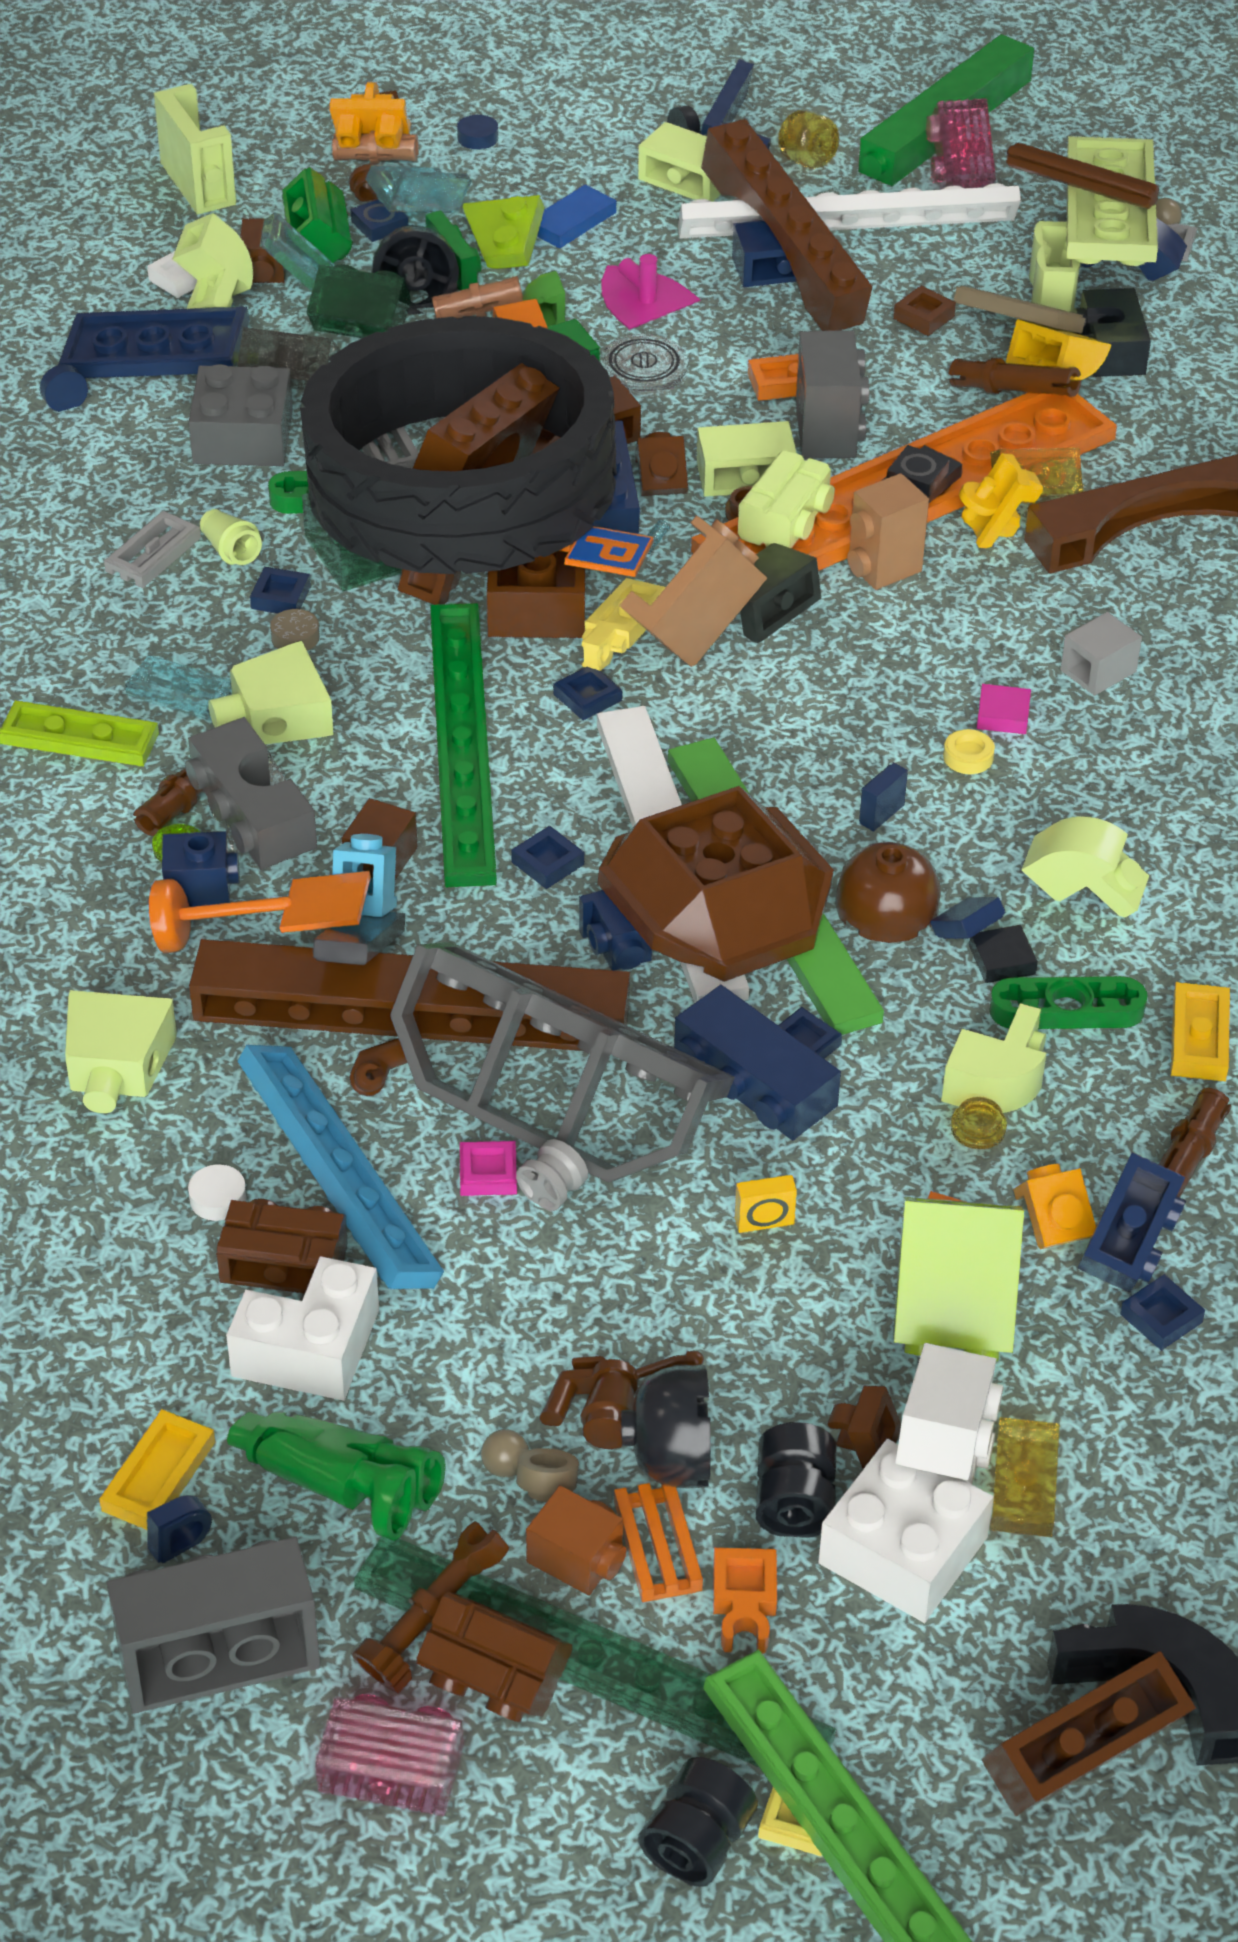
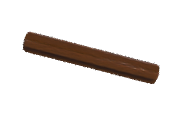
[1006,142,1159,209]

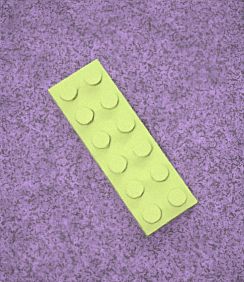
[1067,136,1158,266]

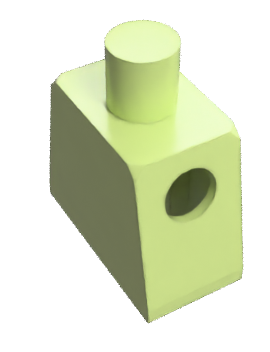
[208,641,333,744]
[65,990,177,1114]

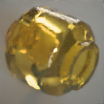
[778,109,840,169]

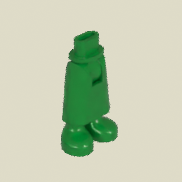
[227,1411,446,1541]

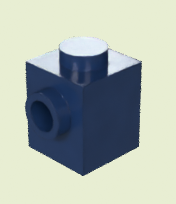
[162,831,240,907]

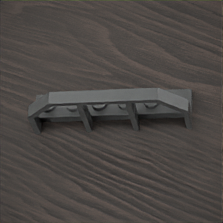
[390,942,735,1183]

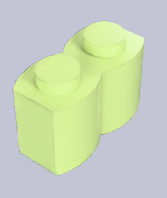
[1029,221,1080,312]

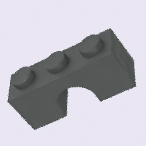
[185,717,317,870]

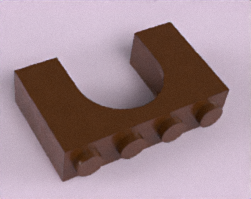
[413,363,560,471]

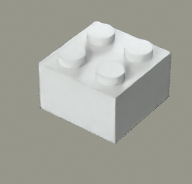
[819,1438,994,1623]

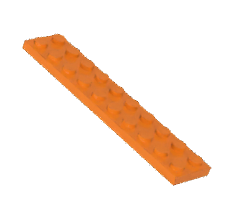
[691,392,1117,571]

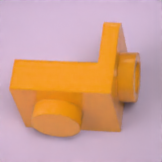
[1013,1164,1096,1249]

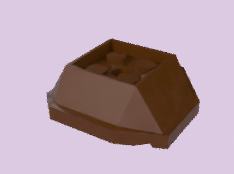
[597,786,834,982]

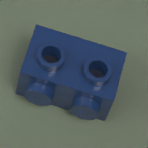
[1077,1152,1187,1292]

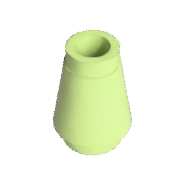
[200,509,262,565]

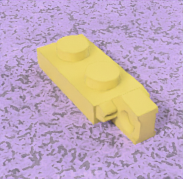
[582,578,666,671]

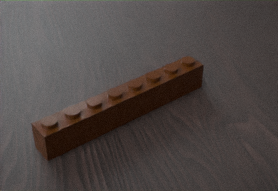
[189,939,630,1051]

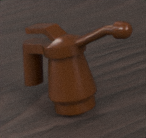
[540,1351,704,1450]

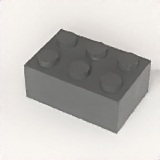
[106,1536,320,1714]

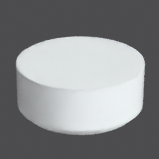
[188,1164,247,1221]

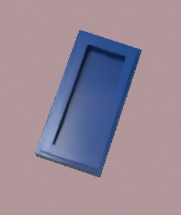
[537,184,617,249]

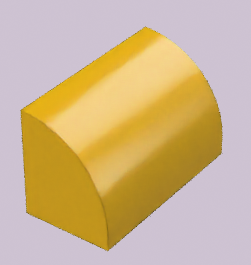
[1006,319,1111,380]

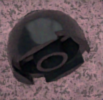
[371,225,459,315]
[621,1365,711,1488]

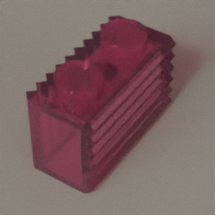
[926,98,996,190]
[315,1694,463,1816]

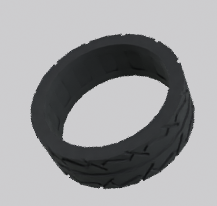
[300,316,617,574]

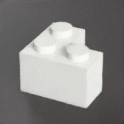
[226,1256,379,1401]
[895,1343,1004,1484]

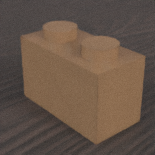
[847,473,929,590]

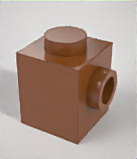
[526,1485,627,1596]

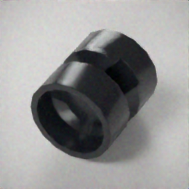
[756,1422,837,1538]
[638,1757,758,1887]

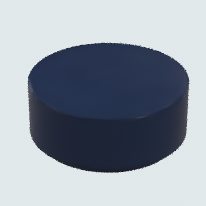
[457,114,498,150]
[40,364,88,412]

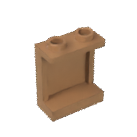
[619,515,767,667]

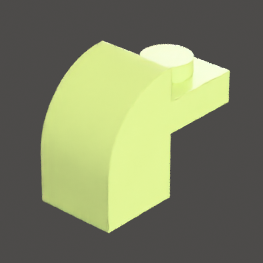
[172,213,253,309]
[1022,817,1149,917]
[941,1003,1047,1113]

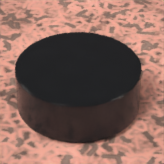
[667,105,701,134]

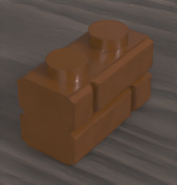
[216,1198,348,1294]
[416,1591,573,1723]

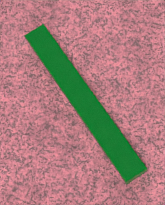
[430,603,497,887]

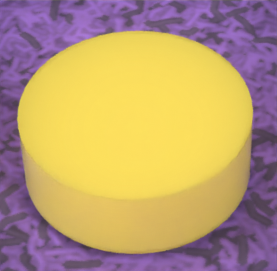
[943,729,995,774]

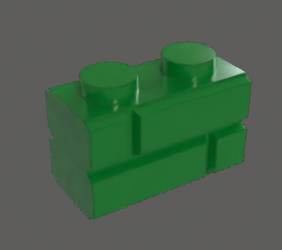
[282,167,353,268]

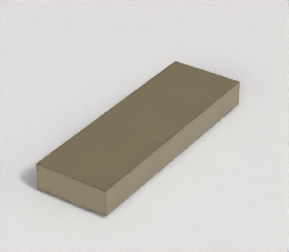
[953,285,1086,333]

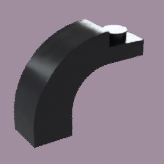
[1047,1604,1238,1766]

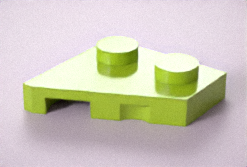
[462,195,545,269]

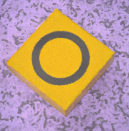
[734,1175,797,1233]

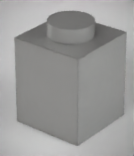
[1060,612,1142,696]

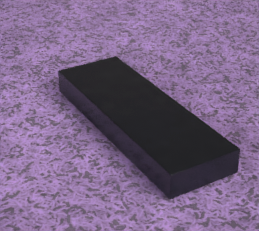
[313,912,406,965]

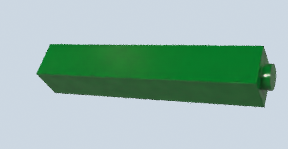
[858,34,1035,186]

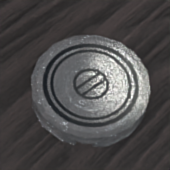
[600,334,689,400]

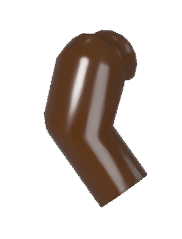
[349,1038,407,1096]

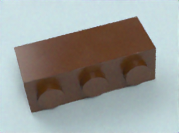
[981,1651,1196,1817]

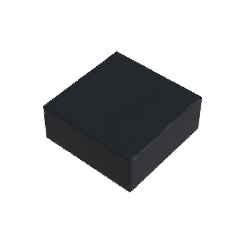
[969,925,1038,983]

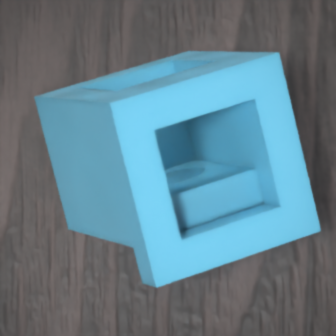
[332,834,397,917]

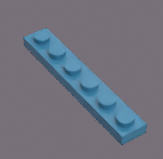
[237,1045,444,1289]

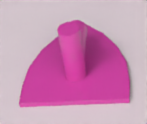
[601,254,700,330]

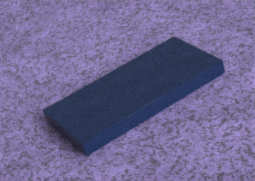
[58,306,250,378]

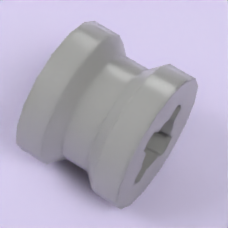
[516,1139,588,1212]

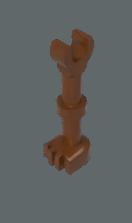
[352,1521,510,1694]

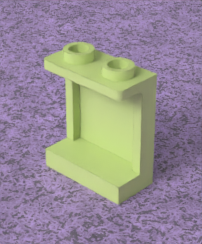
[154,84,236,215]

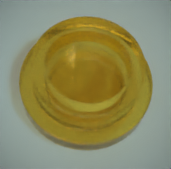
[951,1097,1007,1149]

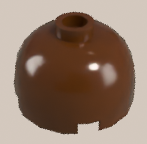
[835,842,941,943]

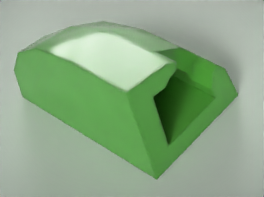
[522,270,565,327]

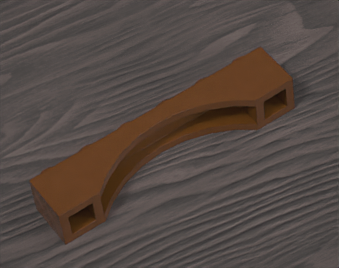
[701,119,873,331]
[1024,454,1238,574]

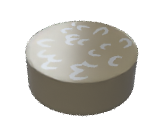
[270,609,320,651]

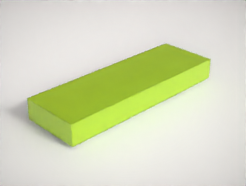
[0,700,159,767]

